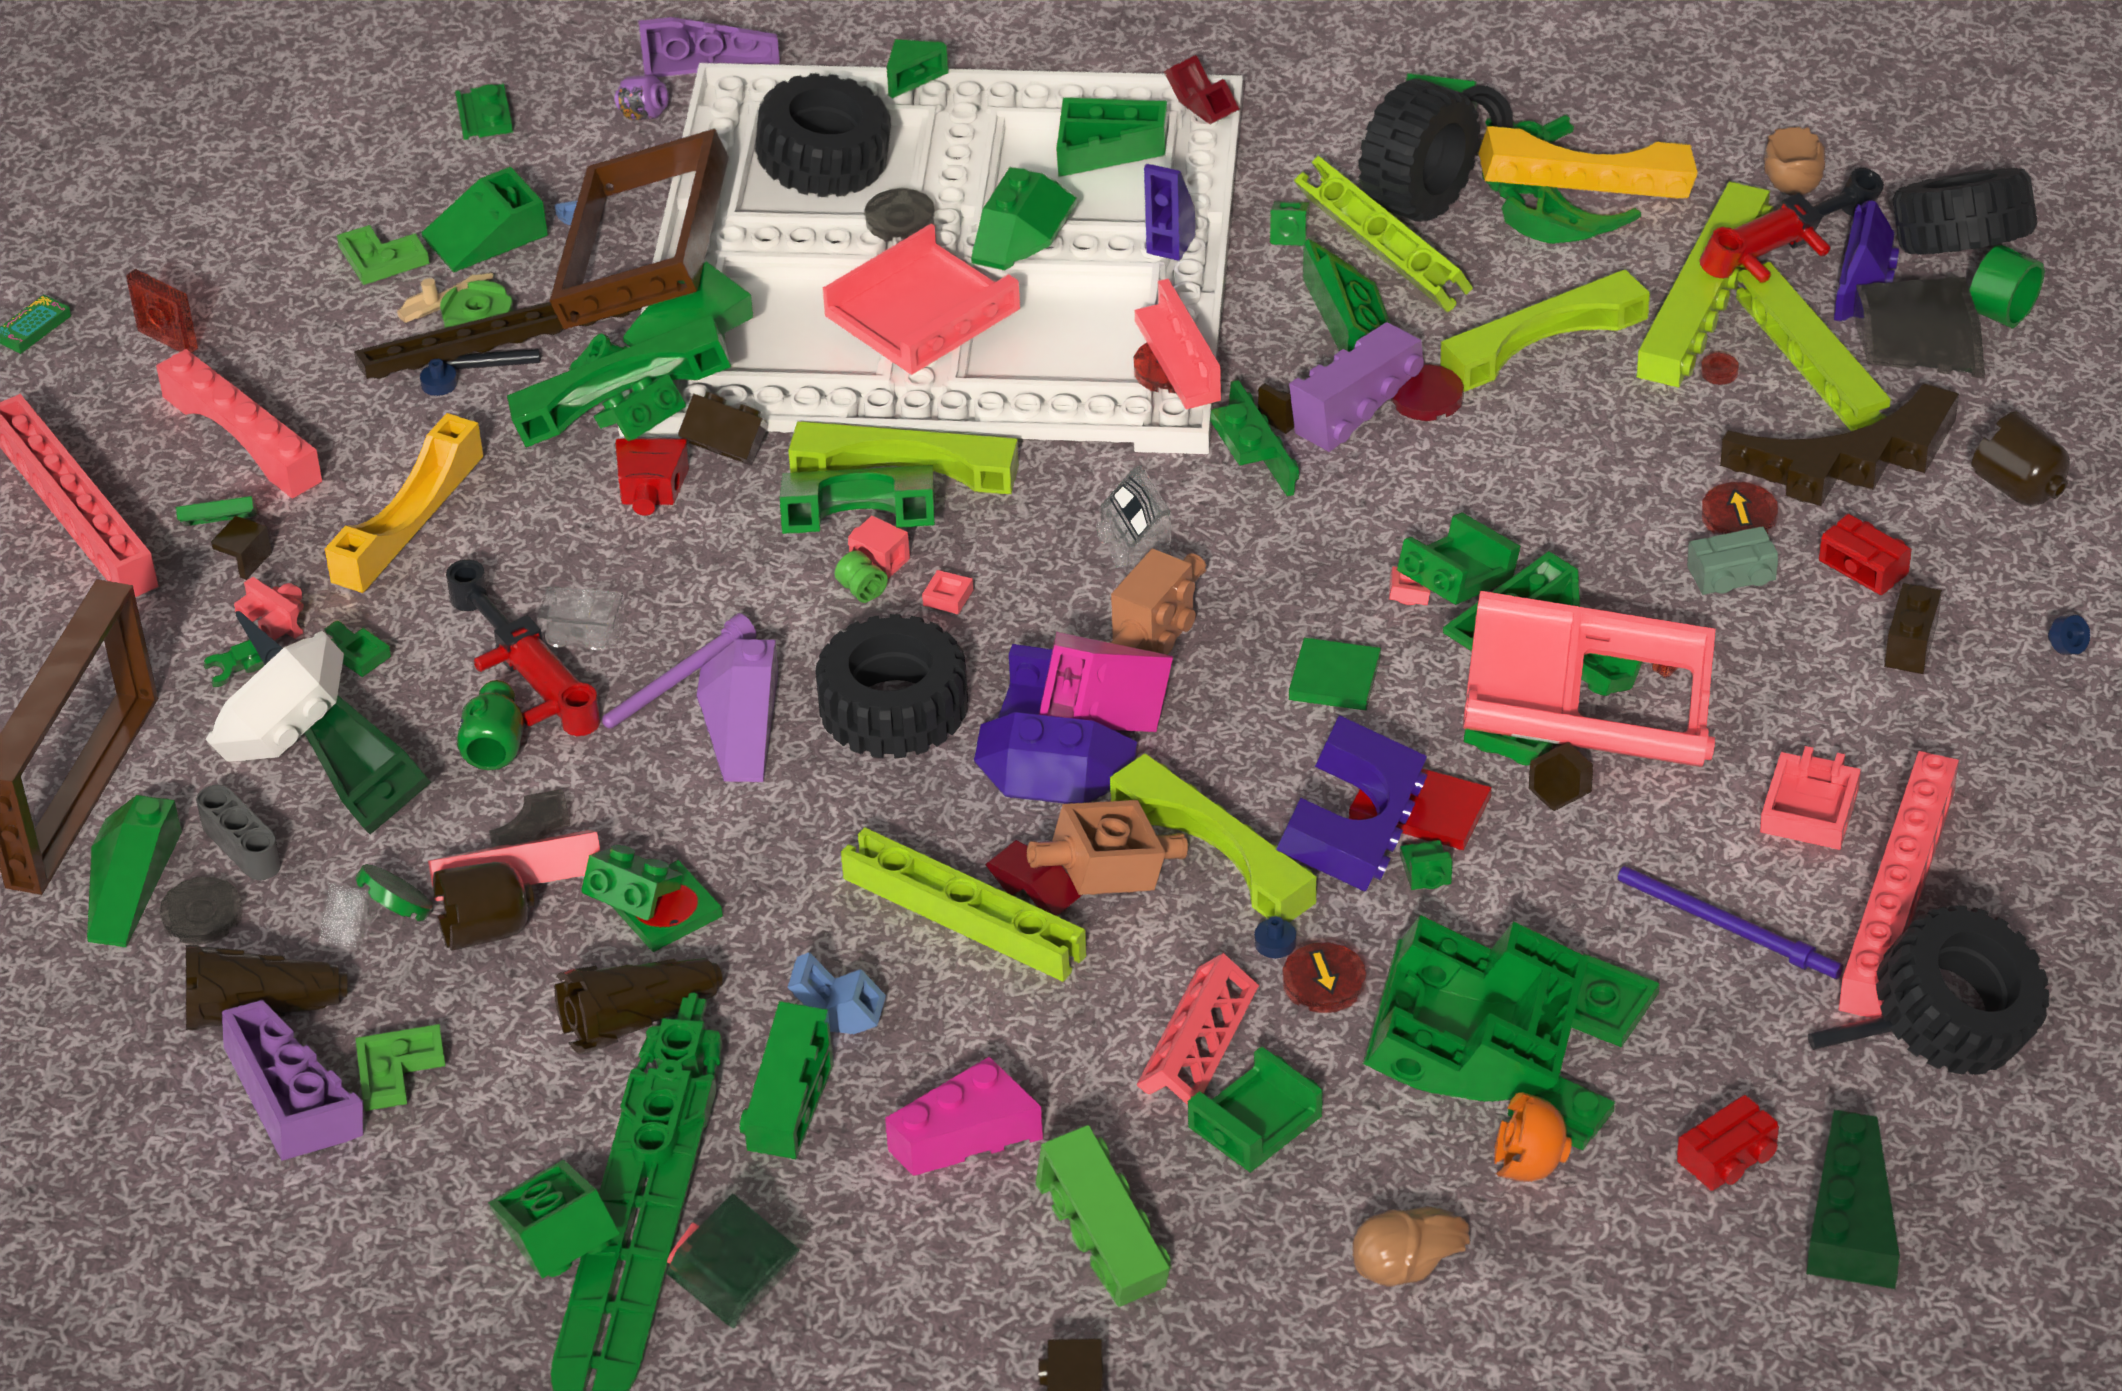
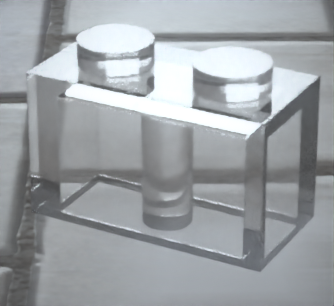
[537,587,626,650]

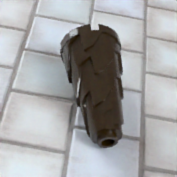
[186,945,347,1030]
[554,958,723,1054]

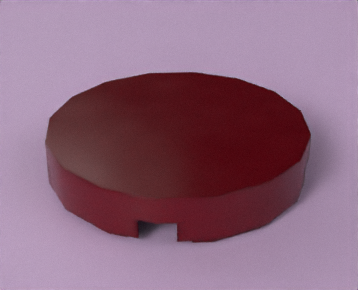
[1391,364,1464,421]

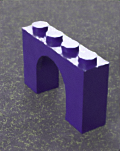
[1276,715,1427,892]

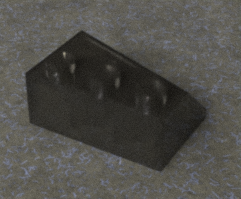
[1853,277,1985,379]

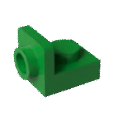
[1270,201,1309,246]
[1400,840,1452,890]

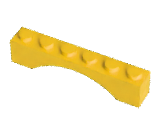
[1479,126,1698,198]
[325,413,483,593]

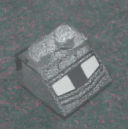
[1096,465,1172,576]

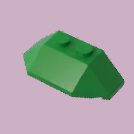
[971,167,1077,271]
[1443,551,1580,652]

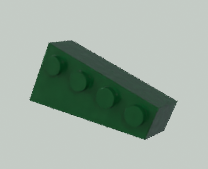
[1806,1109,1900,1289]

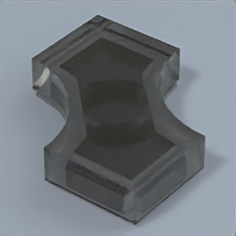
[489,789,570,847]

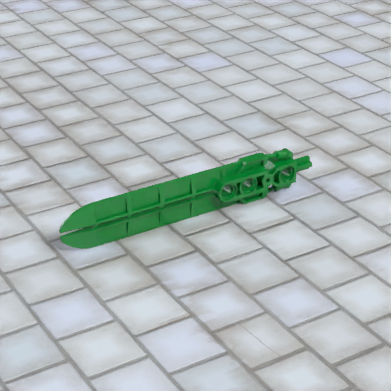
[551,993,723,1391]

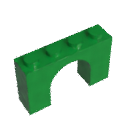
[779,465,935,534]

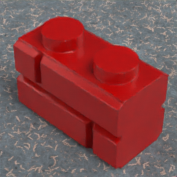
[1819,514,1912,596]
[1677,1095,1779,1191]

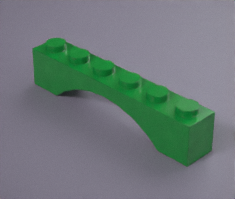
[507,315,731,448]

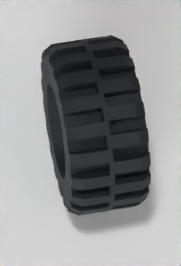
[755,73,891,197]
[1358,79,1480,222]
[1892,168,2038,255]
[815,614,968,759]
[1876,905,2050,1075]

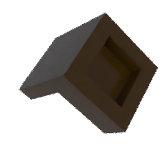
[1258,383,1295,434]
[211,516,272,580]
[1529,742,1593,811]

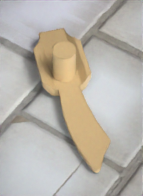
[397,273,493,323]

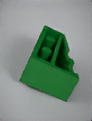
[1056,97,1168,177]
[740,1001,834,1159]

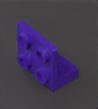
[998,644,1052,718]

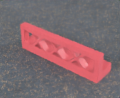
[1135,279,1221,409]
[1136,953,1259,1105]

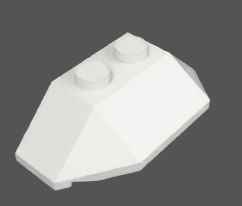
[206,631,344,761]

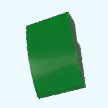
[623,261,753,347]

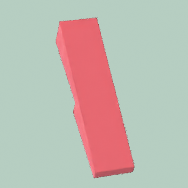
[428,830,600,901]

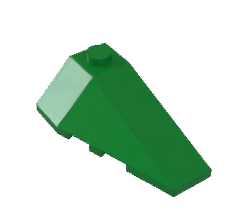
[87,795,182,947]

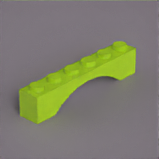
[1440,269,1650,392]
[788,421,1019,494]
[1110,753,1316,923]

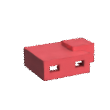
[1760,746,1861,850]

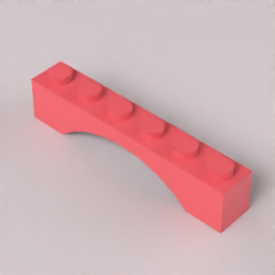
[156,349,322,499]

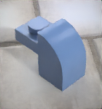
[787,952,886,1034]

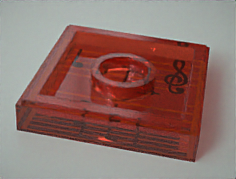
[126,269,198,353]

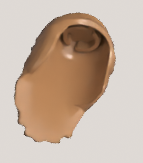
[1764,127,1825,195]
[1352,1206,1470,1287]

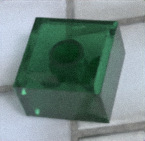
[666,1193,800,1329]

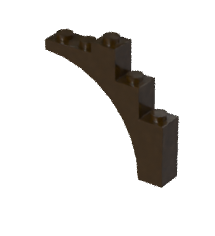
[1720,383,1959,506]

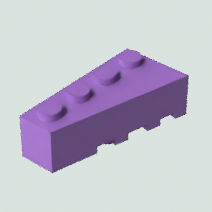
[1289,322,1424,452]
[222,1000,363,1161]

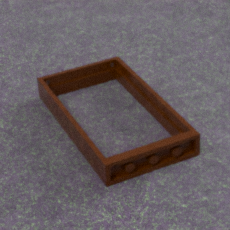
[549,128,729,330]
[0,579,159,895]

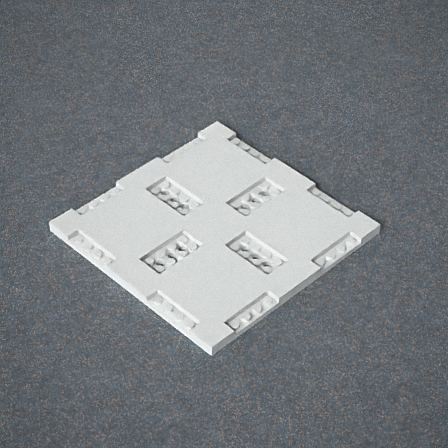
[618,63,1243,454]

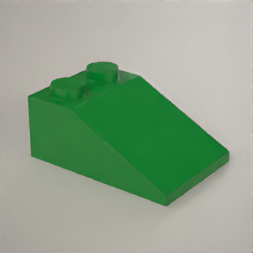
[488,1159,619,1279]

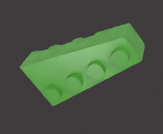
[1035,1125,1171,1307]

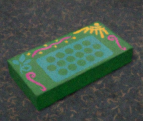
[0,294,71,354]

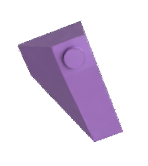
[639,17,780,77]
[697,639,779,782]

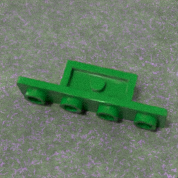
[1210,380,1299,496]

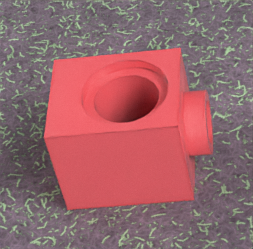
[848,515,910,579]

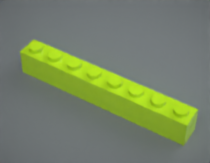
[1637,181,1774,388]

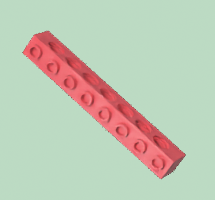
[0,394,159,597]
[1839,751,1959,1018]

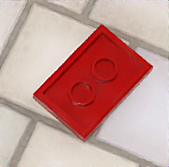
[1349,768,1492,850]

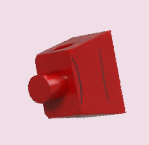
[615,439,690,516]

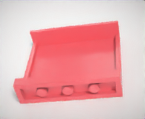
[823,224,1020,375]

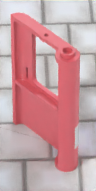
[1463,591,1715,767]

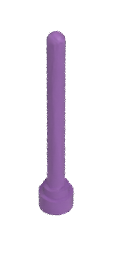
[602,613,757,728]

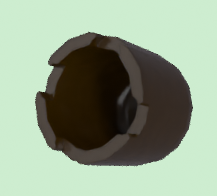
[1971,411,2070,507]
[433,862,534,951]

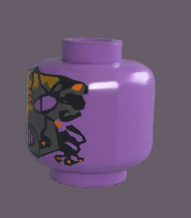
[615,75,668,120]

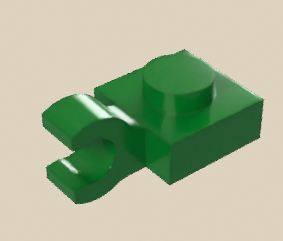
[324,620,391,677]
[203,633,267,687]

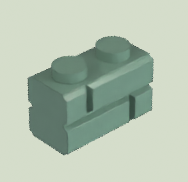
[1687,526,1778,595]

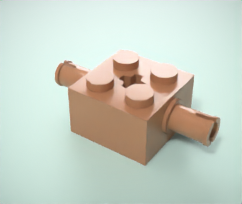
[1111,548,1206,655]
[1027,800,1188,895]

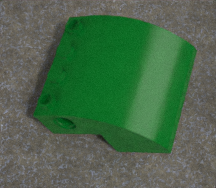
[1363,915,1588,1102]

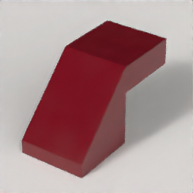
[1163,55,1240,125]
[985,840,1082,916]

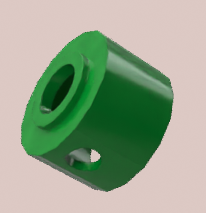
[1968,244,2045,329]

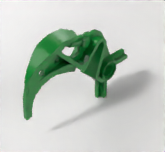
[1482,115,1641,244]

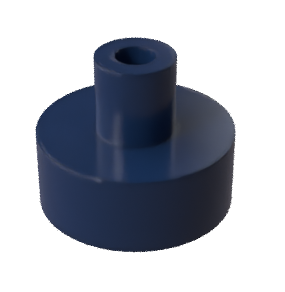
[420,359,457,396]
[2048,615,2090,655]
[1255,916,1296,958]

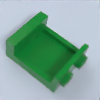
[1397,512,1521,605]
[1188,1046,1322,1173]

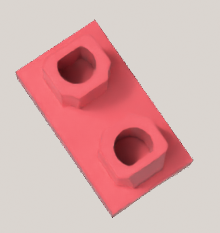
[234,577,304,641]

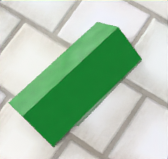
[1303,238,1391,352]

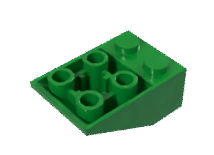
[421,166,548,273]

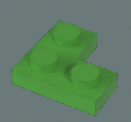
[337,225,429,285]
[355,1024,446,1111]

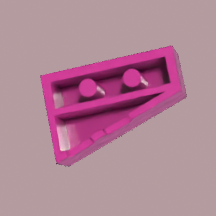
[885,1057,1043,1176]

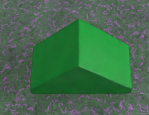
[886,39,948,99]

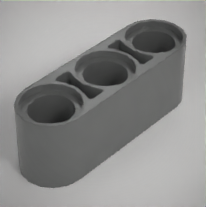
[196,784,281,880]

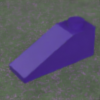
[1144,163,1195,261]

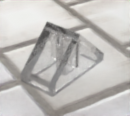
[318,883,384,953]

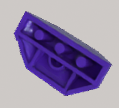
[1834,201,1900,321]
[974,712,1138,804]

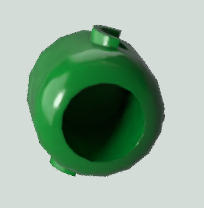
[456,680,524,771]

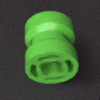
[834,550,888,603]

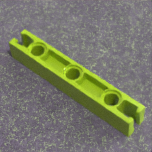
[1293,156,1473,312]
[1736,262,1891,431]
[841,827,1086,982]

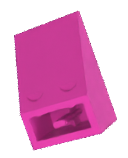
[1039,632,1173,732]

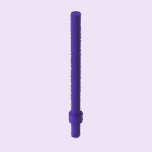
[1618,866,1844,980]

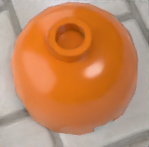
[1495,1092,1572,1182]

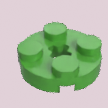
[440,281,513,328]

